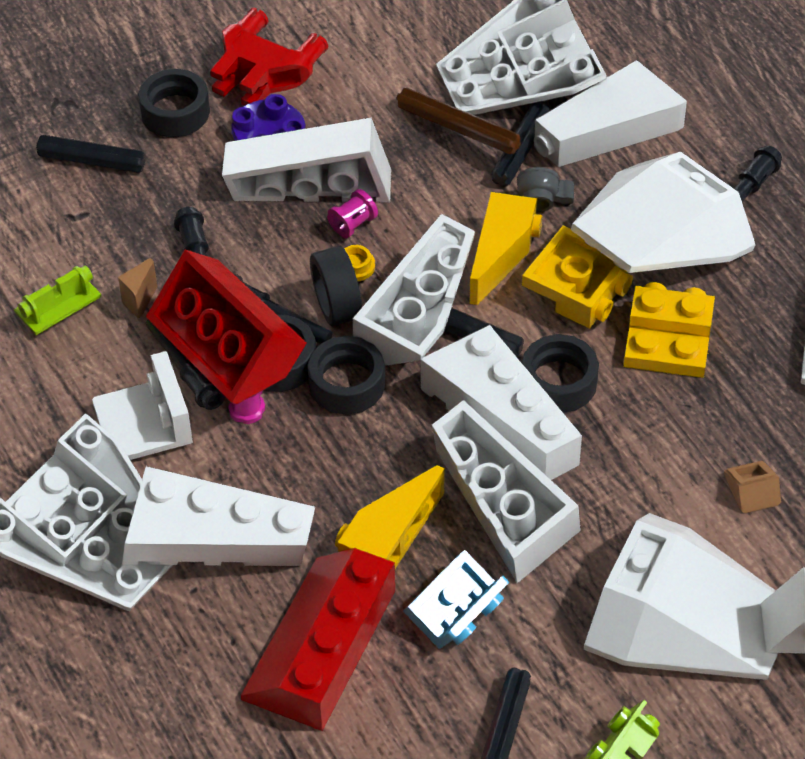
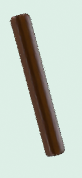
[396,88,521,155]

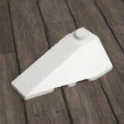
[353,214,475,365]

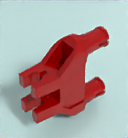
[210,7,329,106]

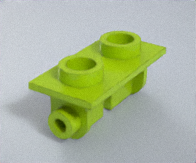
[14,266,102,335]
[584,700,660,759]

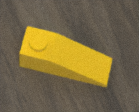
[470,192,543,305]
[335,465,445,569]

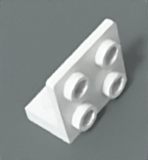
[92,351,193,460]

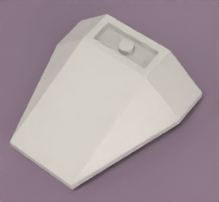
[436,0,607,115]
[571,152,755,273]
[0,413,173,611]
[584,513,778,680]

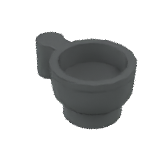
[517,167,574,212]

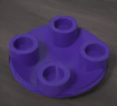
[231,94,306,141]

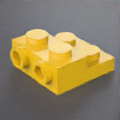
[522,225,633,329]
[623,282,715,378]

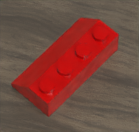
[146,249,307,404]
[241,548,395,731]

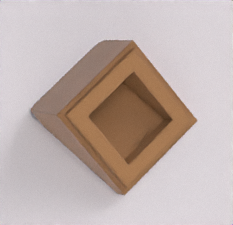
[118,258,157,318]
[724,461,781,513]

